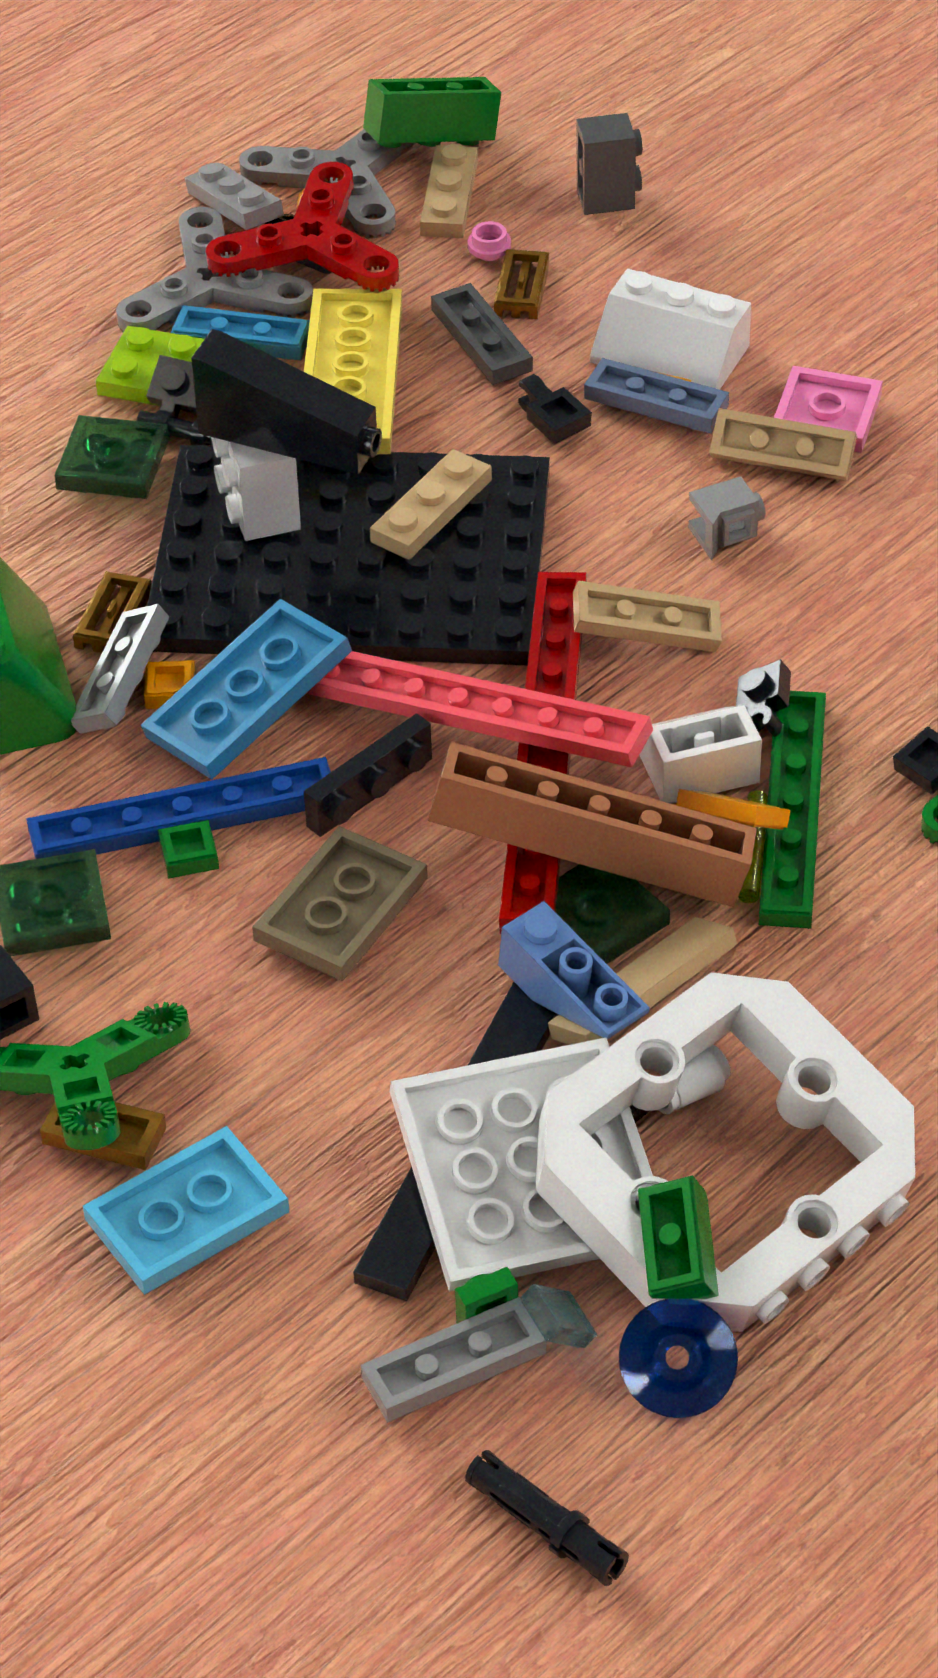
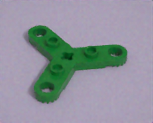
[0,1002,191,1150]

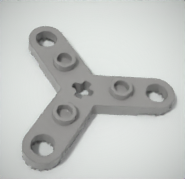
[239,129,415,239]
[116,207,313,332]

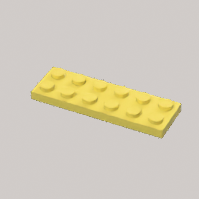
[304,289,402,455]

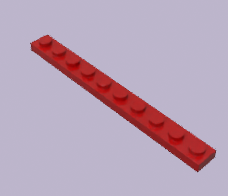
[499,572,587,934]

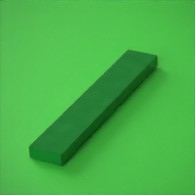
[758,691,826,929]

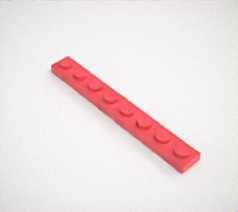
[306,651,653,767]

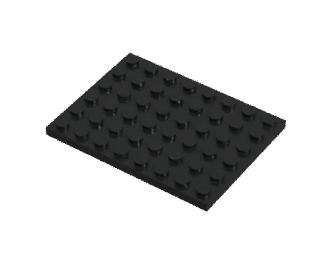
[147,445,550,666]

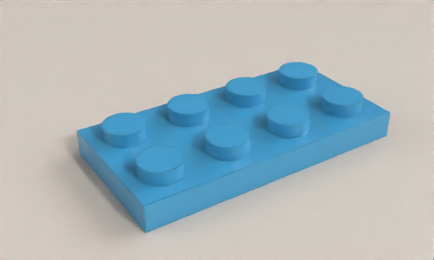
[141,599,352,780]

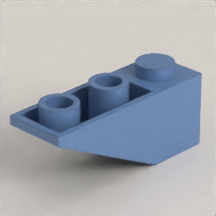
[498,901,650,1039]

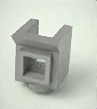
[688,476,766,560]

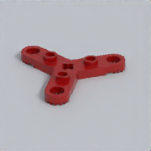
[206,162,400,292]

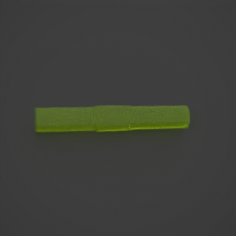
[738,790,768,903]

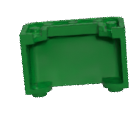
[0,557,76,755]

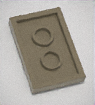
[252,826,428,981]

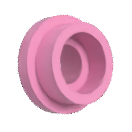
[468,221,511,261]

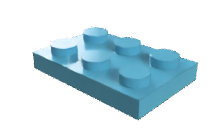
[83,1126,289,1295]

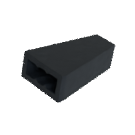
[191,329,382,474]

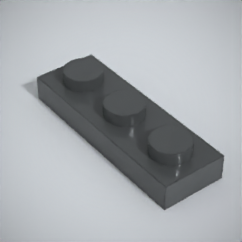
[431,283,533,385]

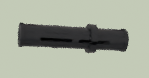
[465,1450,629,1586]

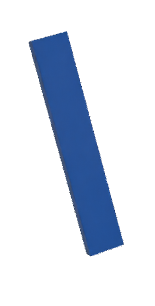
[26,757,331,867]

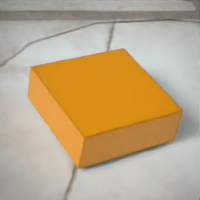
[144,660,196,709]

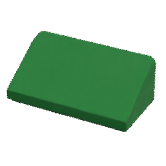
[638,1175,719,1299]

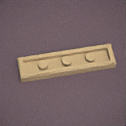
[548,917,737,1045]

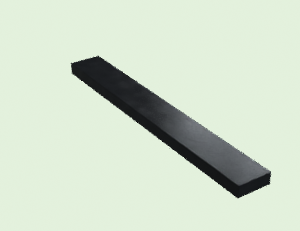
[353,982,559,1301]

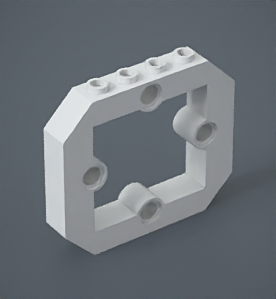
[536,972,915,1332]

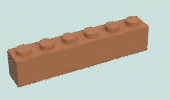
[428,742,757,907]

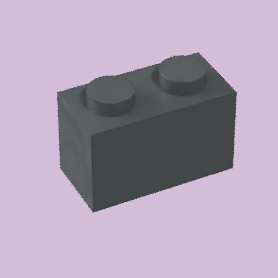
[576,113,643,215]

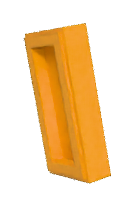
[676,789,791,830]

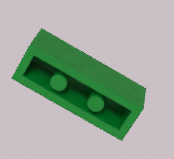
[363,77,502,148]

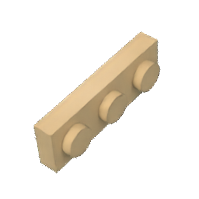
[420,144,478,238]
[709,408,857,481]
[370,449,492,560]
[573,581,722,652]

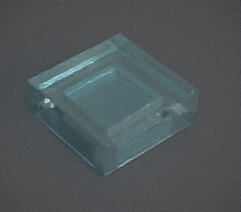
[520,1284,597,1348]

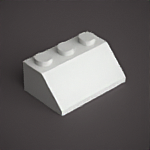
[590,268,751,390]

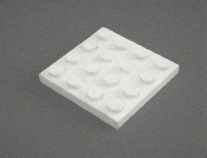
[390,1037,653,1292]

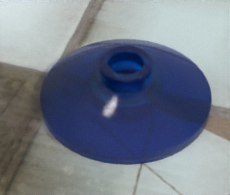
[619,1299,738,1418]

